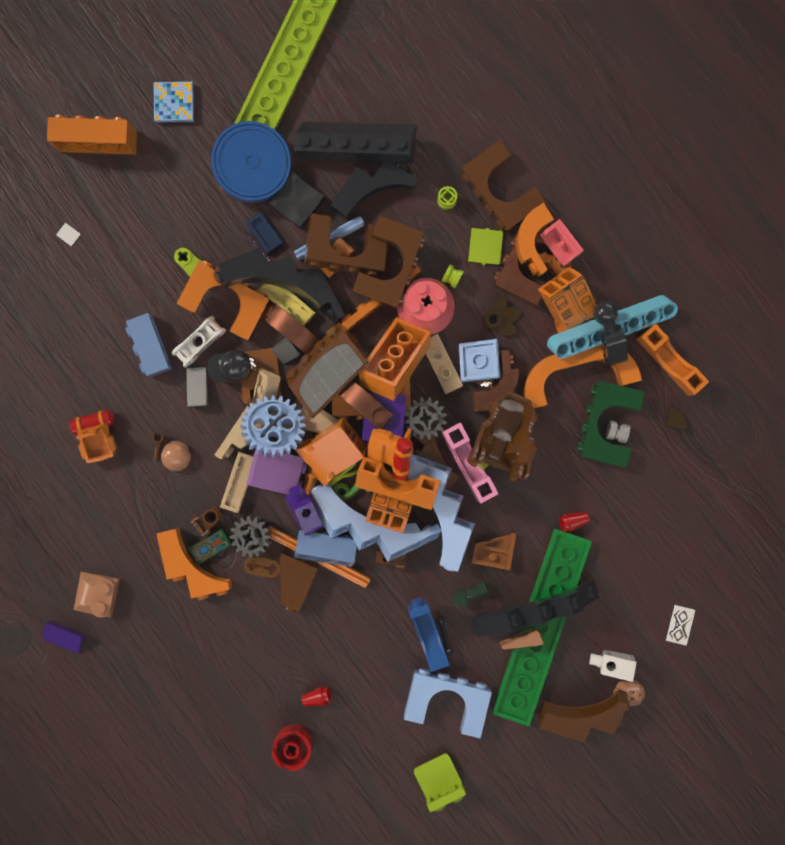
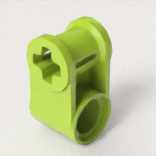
[174,248,202,276]

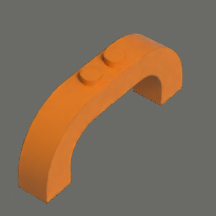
[523,344,642,408]

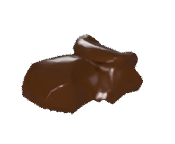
[467,391,537,482]

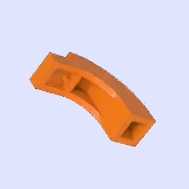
[516,203,554,277]

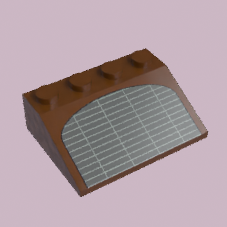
[286,323,369,419]

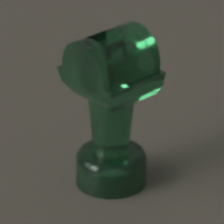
[452,581,489,607]

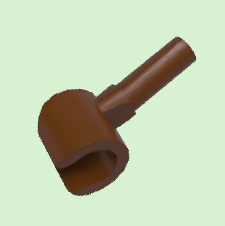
[152,433,165,460]

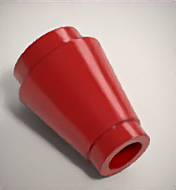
[559,512,590,533]
[302,686,332,707]

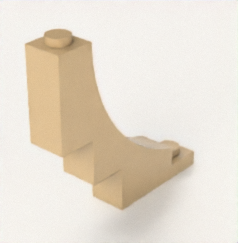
[215,406,338,459]

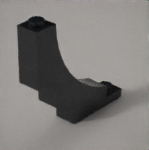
[214,247,345,324]

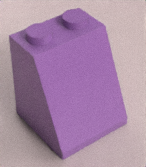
[246,448,308,494]

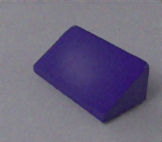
[42,621,86,653]

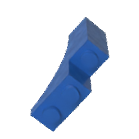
[408,597,450,672]

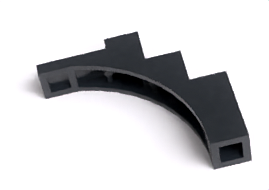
[472,579,599,636]

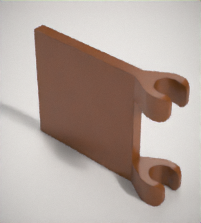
[241,348,283,404]

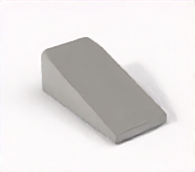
[187,367,209,407]

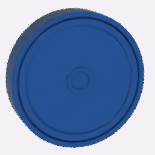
[211,121,291,203]

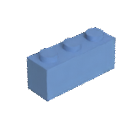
[126,313,172,377]
[294,530,357,567]

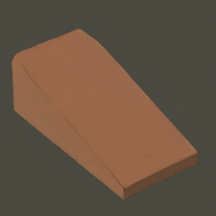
[500,627,543,649]

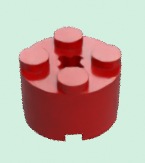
[272,724,313,771]

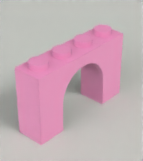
[440,423,498,503]

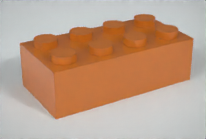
[47,115,137,155]
[359,317,431,401]

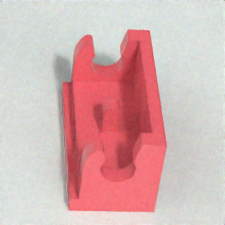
[540,219,584,267]

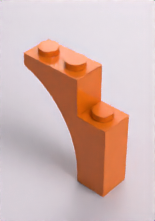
[157,528,232,600]

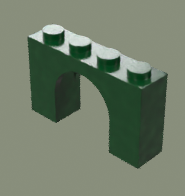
[576,381,645,468]

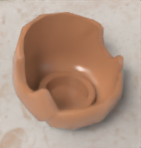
[161,441,191,472]

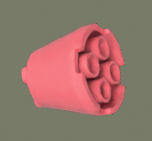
[397,278,455,335]

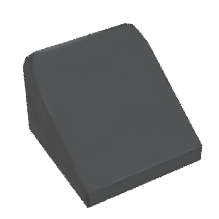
[271,338,300,364]

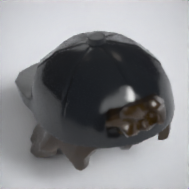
[208,350,257,385]

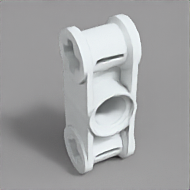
[172,315,226,368]

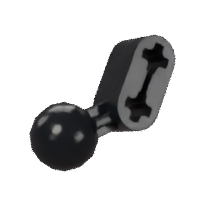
[593,301,628,366]

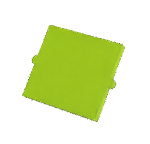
[468,228,503,265]

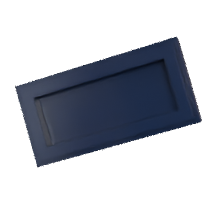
[245,212,284,255]

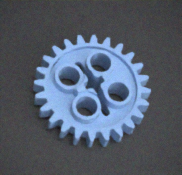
[241,395,306,458]

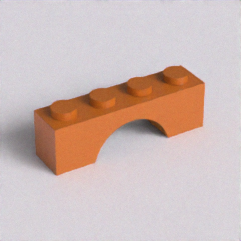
[636,324,709,396]
[355,457,441,510]

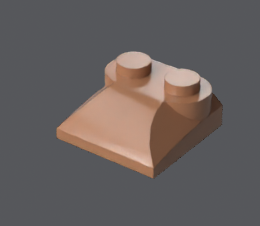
[73,571,120,618]

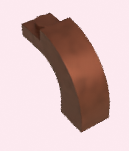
[260,301,320,354]
[472,350,519,412]
[338,380,393,429]

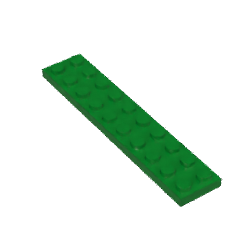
[492,528,592,726]

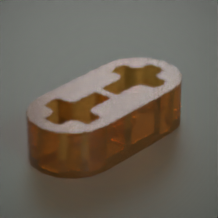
[244,556,280,578]

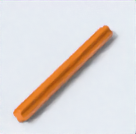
[268,526,370,588]

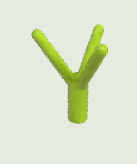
[328,463,358,488]

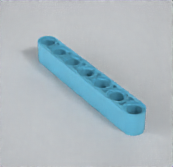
[547,295,678,359]

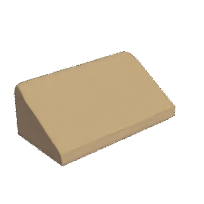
[252,368,280,412]

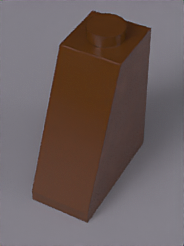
[280,552,319,613]

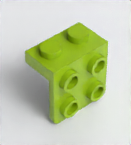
[414,753,466,812]

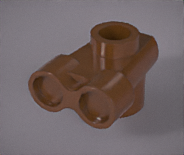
[190,505,225,538]
[375,549,406,570]

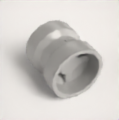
[605,421,630,444]

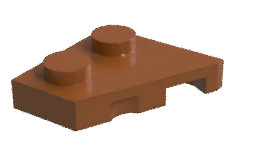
[471,533,516,571]

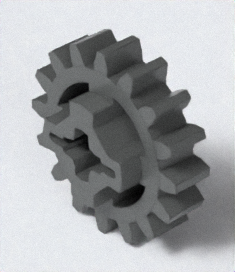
[404,397,447,440]
[230,515,273,558]

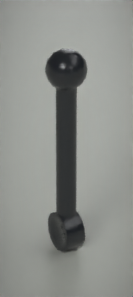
[437,617,453,656]

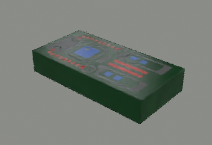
[188,528,232,565]

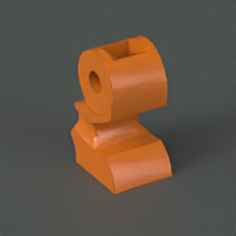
[532,252,571,277]

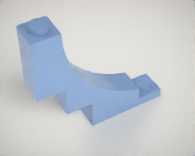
[407,454,475,572]
[310,484,441,562]

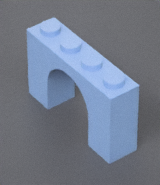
[404,668,492,738]

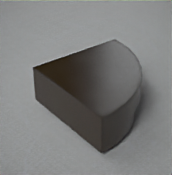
[666,407,687,430]

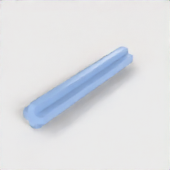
[294,216,365,261]

